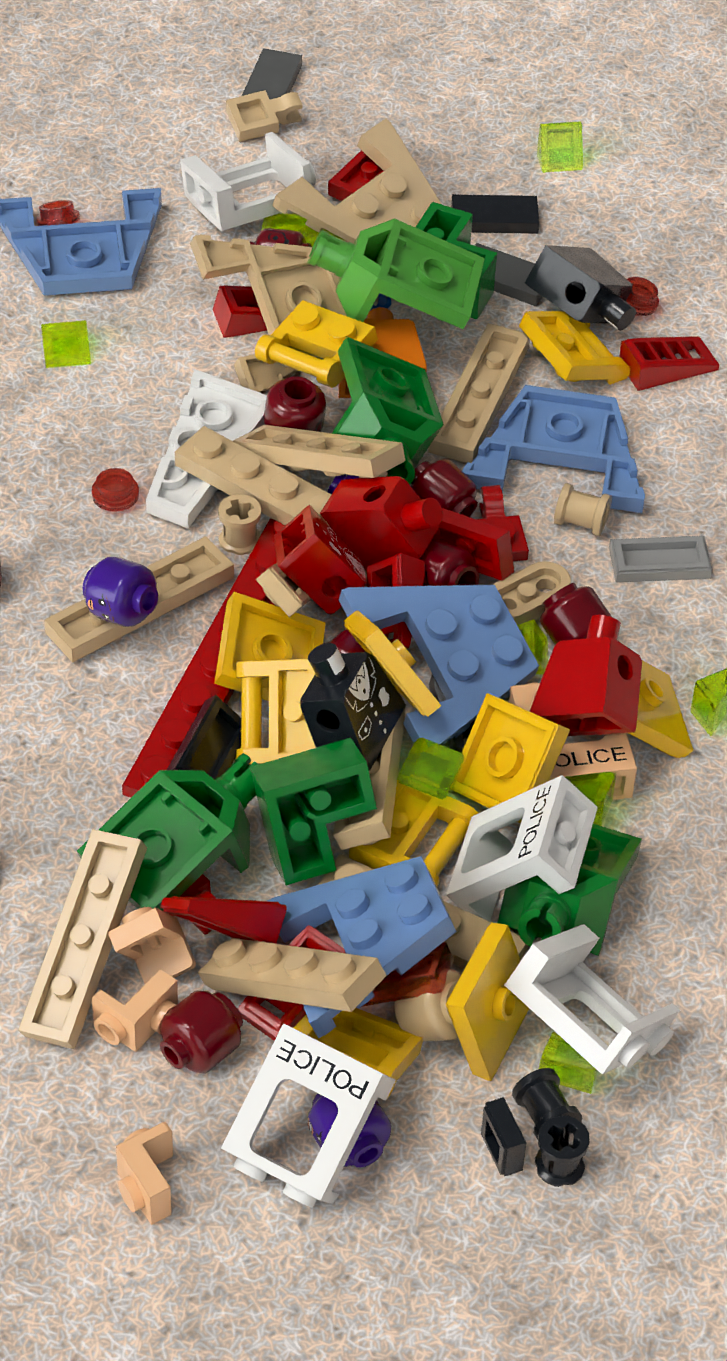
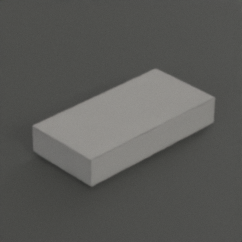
[609,536,712,583]

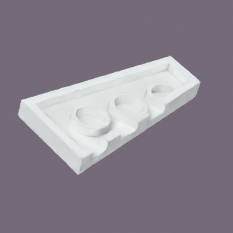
[146,369,267,529]

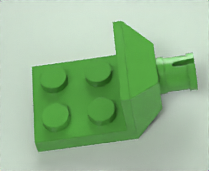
[307,218,485,329]

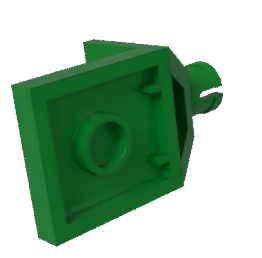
[332,336,444,485]
[77,753,258,911]
[497,824,642,956]

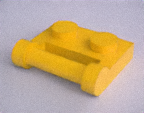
[255,300,378,388]
[519,311,630,385]
[236,659,316,765]
[349,774,478,887]
[294,1008,423,1099]

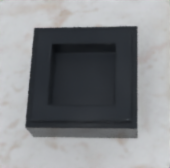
[481,1097,526,1177]

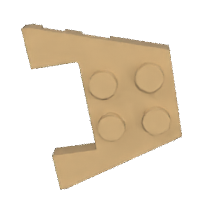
[272,118,441,243]
[190,234,347,394]

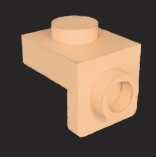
[108,907,196,984]
[92,969,178,1052]
[116,1122,173,1225]

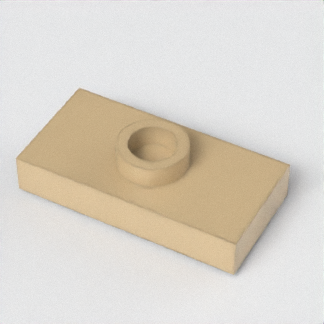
[256,563,311,617]

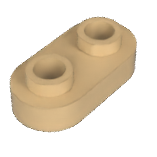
[493,561,571,628]

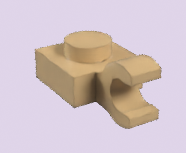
[226,90,303,142]

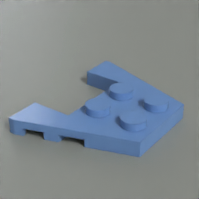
[0,188,162,296]
[462,385,645,513]
[339,585,539,761]
[267,856,457,1038]

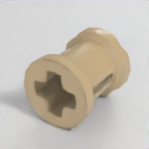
[554,483,612,536]
[218,494,262,555]

